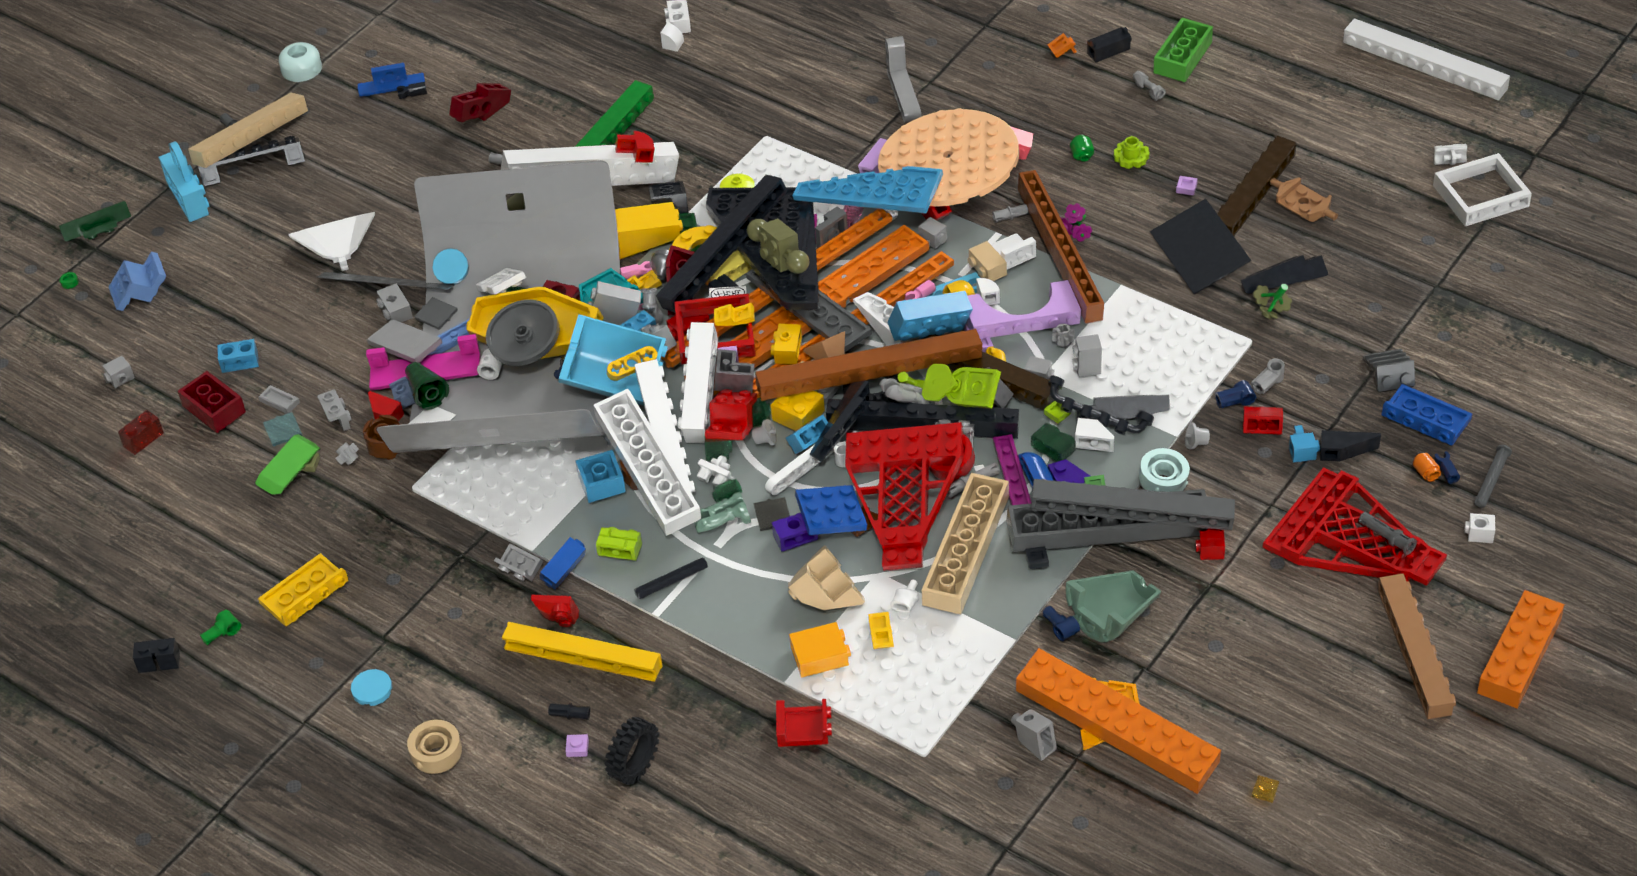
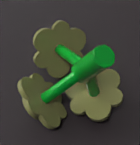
[1253,284,1292,319]

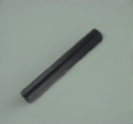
[634,557,708,599]

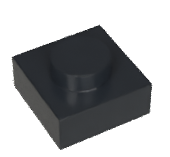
[1025,546,1049,569]

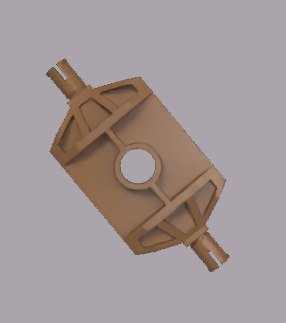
[1270,178,1338,222]

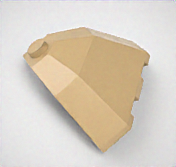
[788,545,865,610]

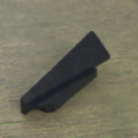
[1241,255,1328,294]
[810,380,870,462]

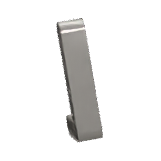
[885,36,922,123]

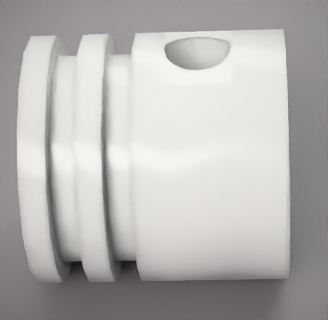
[477,349,503,380]

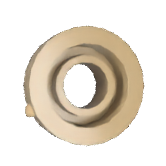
[407,720,462,774]

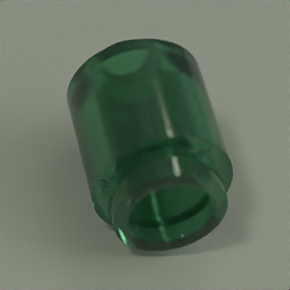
[712,479,742,503]

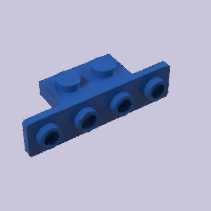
[358,63,425,97]

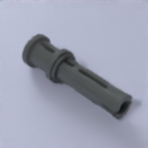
[1359,511,1417,555]

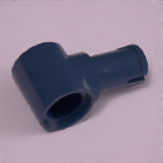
[1043,606,1080,642]

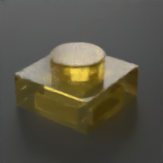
[1252,775,1279,803]

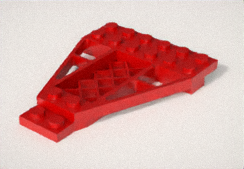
[845,422,964,571]
[1262,467,1447,586]

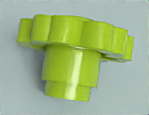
[1113,136,1150,169]

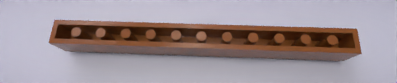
[1018,170,1105,323]
[755,329,983,401]

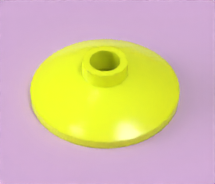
[720,173,755,188]

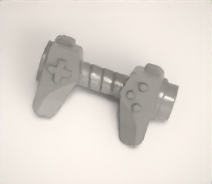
[1133,71,1166,101]

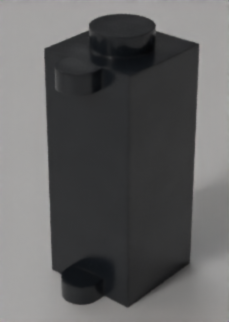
[1087,27,1132,63]

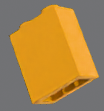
[789,622,851,678]

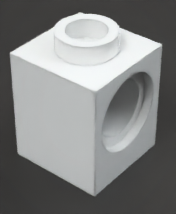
[1464,513,1495,543]

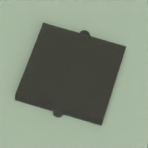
[753,497,790,531]

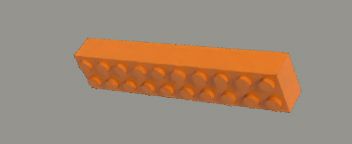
[1016,648,1221,794]

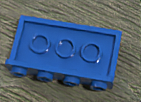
[1382,384,1472,446]

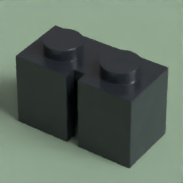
[133,638,180,673]

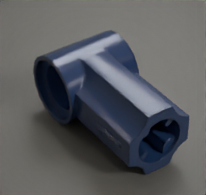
[1215,380,1257,408]

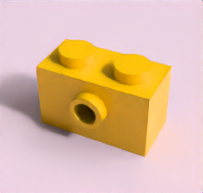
[771,324,802,364]

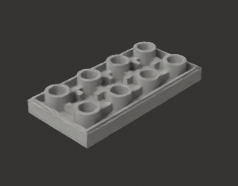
[366,319,442,363]

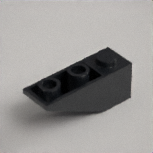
[1320,430,1381,462]

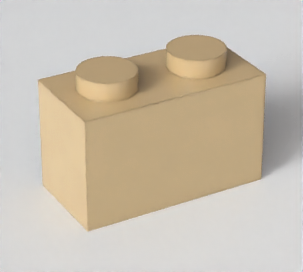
[968,241,1007,281]

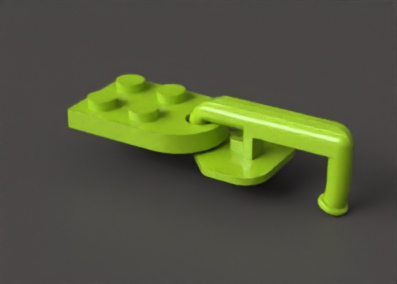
[898,364,1001,409]

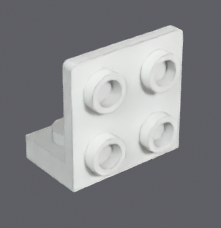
[991,234,1036,269]

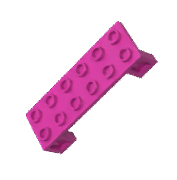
[366,334,481,390]

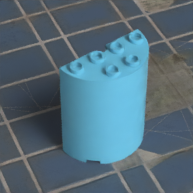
[558,314,668,406]

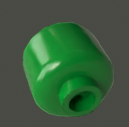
[1070,135,1095,162]

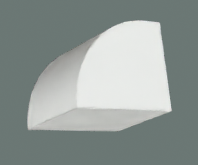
[660,23,684,52]
[976,278,1000,305]

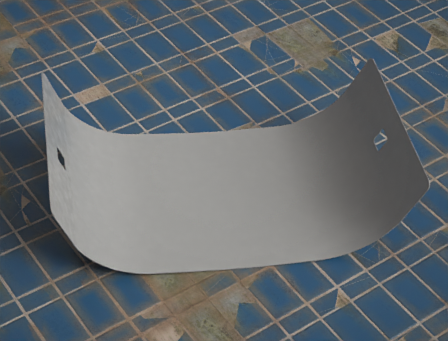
[377,161,620,453]

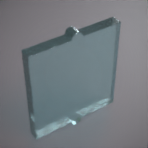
[263,412,302,446]

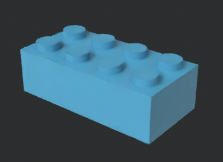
[887,291,973,341]

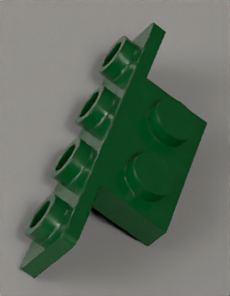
[59,201,131,241]

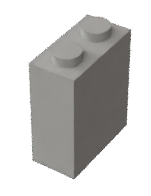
[587,281,641,325]

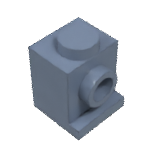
[389,376,415,409]

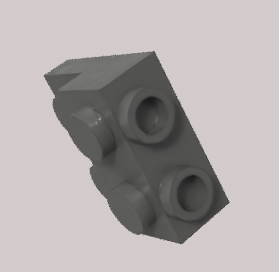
[815,207,848,249]

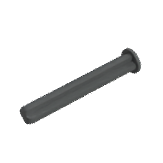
[1474,445,1512,509]

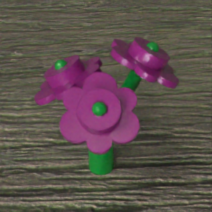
[1060,203,1092,242]

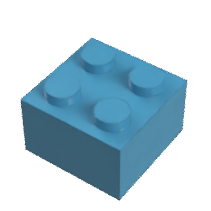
[575,450,626,503]

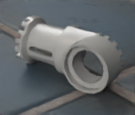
[641,288,663,324]

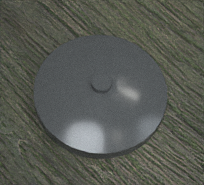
[486,300,560,366]

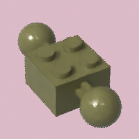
[747,218,809,274]

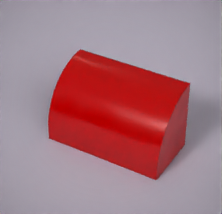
[1243,406,1283,434]

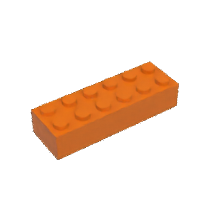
[1477,590,1565,709]

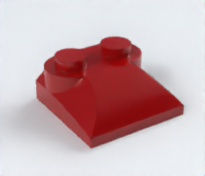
[531,595,579,627]

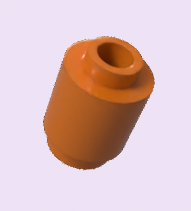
[1413,453,1441,482]

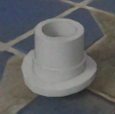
[752,419,776,446]
[1185,422,1210,449]

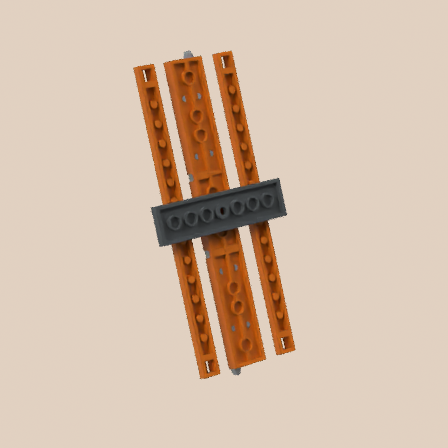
[661,209,954,400]

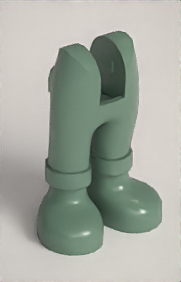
[694,492,751,533]

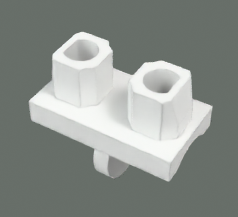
[1434,144,1467,165]
[697,455,735,490]

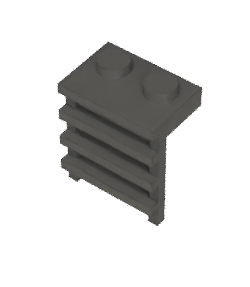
[1363,349,1415,392]

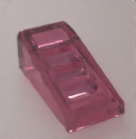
[843,205,864,228]

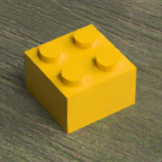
[771,391,825,431]

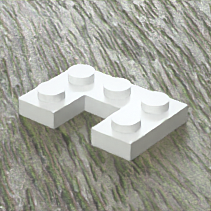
[476,268,526,295]

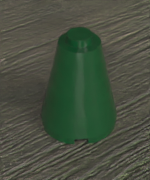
[405,362,449,410]

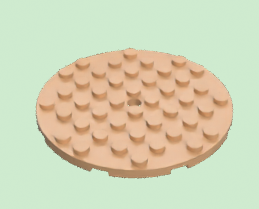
[878,108,1019,206]

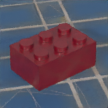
[178,371,246,433]

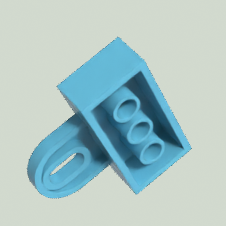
[159,141,210,222]

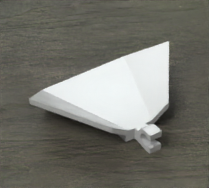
[288,212,375,271]

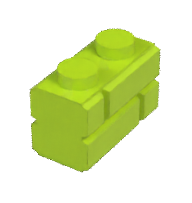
[596,527,642,561]

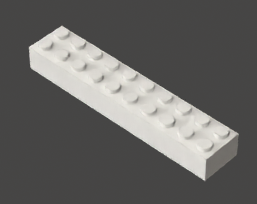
[501,142,679,186]

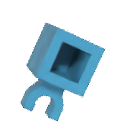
[1289,425,1320,463]

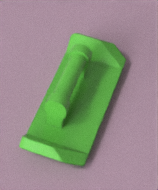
[255,434,320,494]

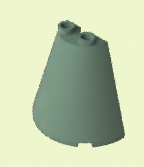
[1066,570,1161,642]

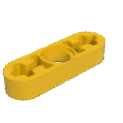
[607,346,657,381]

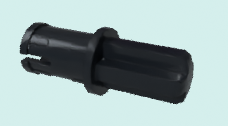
[548,703,590,720]

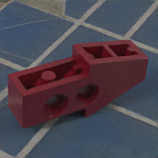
[449,83,511,122]

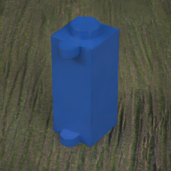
[540,537,586,590]

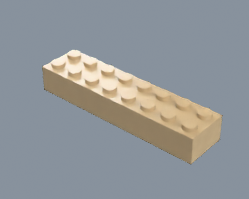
[922,473,1009,615]

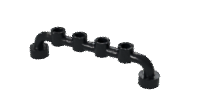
[1048,375,1154,435]

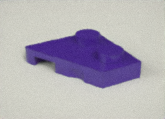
[1048,459,1090,483]

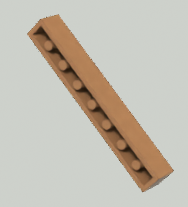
[1378,574,1456,719]

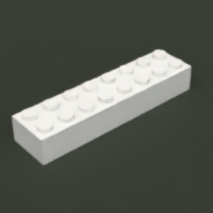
[593,389,701,536]

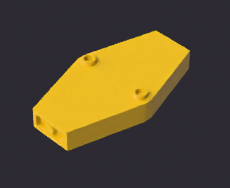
[466,287,604,359]

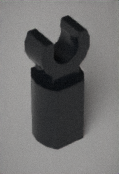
[397,82,427,99]

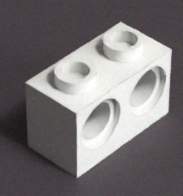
[664,0,691,33]

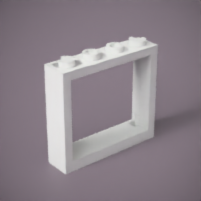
[1433,153,1532,226]

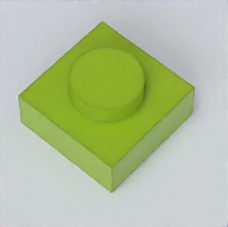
[1044,401,1071,424]

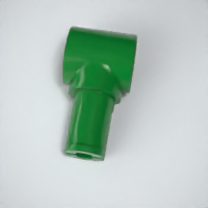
[200,610,241,645]

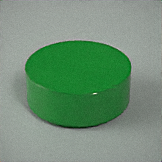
[59,272,79,289]

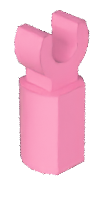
[620,261,652,279]
[905,280,936,300]

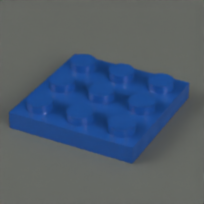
[795,485,867,535]

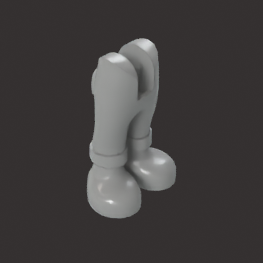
[880,378,930,404]

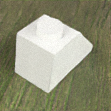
[1075,418,1114,452]

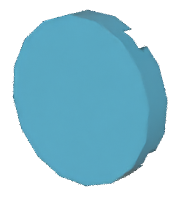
[432,249,469,284]
[351,669,392,706]

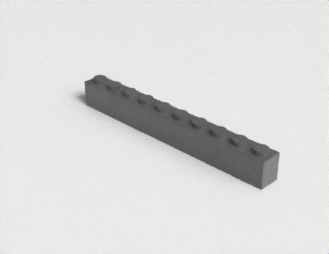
[1031,479,1235,531]

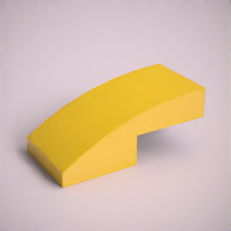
[627,270,662,290]
[714,303,755,326]
[868,612,894,649]

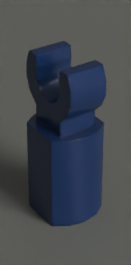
[1434,451,1460,484]

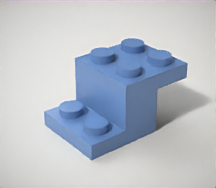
[109,252,166,311]

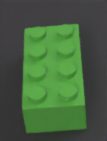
[1154,18,1213,82]

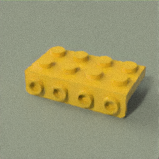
[258,553,349,627]

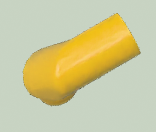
[986,346,1006,361]

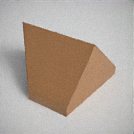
[803,331,845,360]

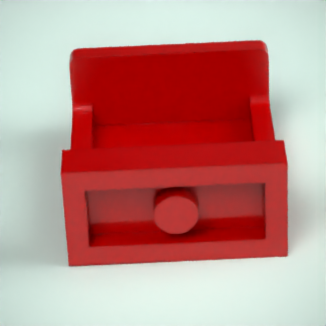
[776,699,832,747]

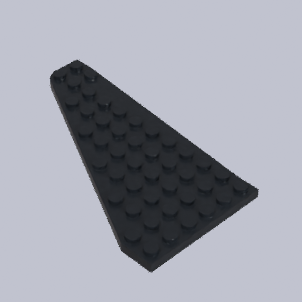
[706,187,819,311]

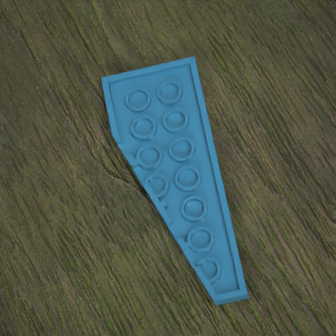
[793,166,943,213]

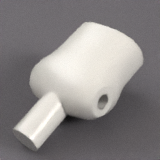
[890,580,919,613]

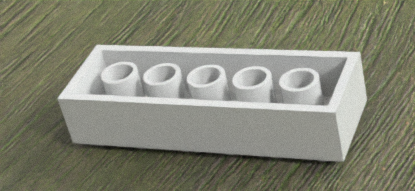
[678,322,718,443]

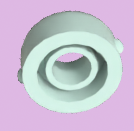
[279,42,322,82]
[1139,448,1190,492]

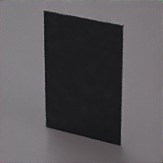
[1150,199,1251,294]

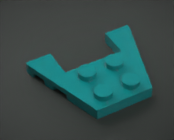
[579,268,643,304]

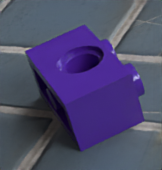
[772,513,818,552]

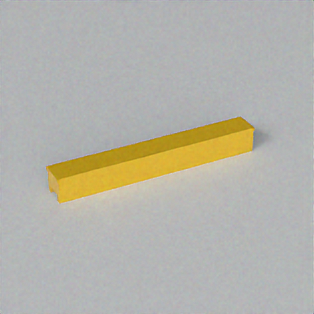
[502,622,662,682]

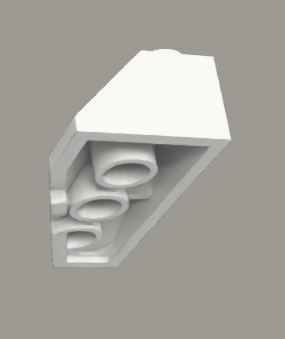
[853,292,921,346]

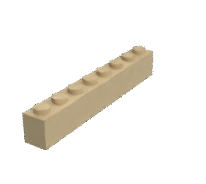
[188,93,308,168]

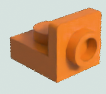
[1047,33,1077,58]

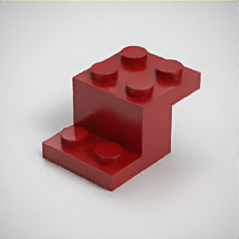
[705,389,757,440]

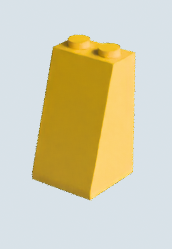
[615,202,683,259]

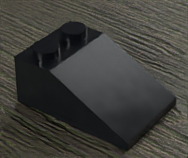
[648,181,689,214]

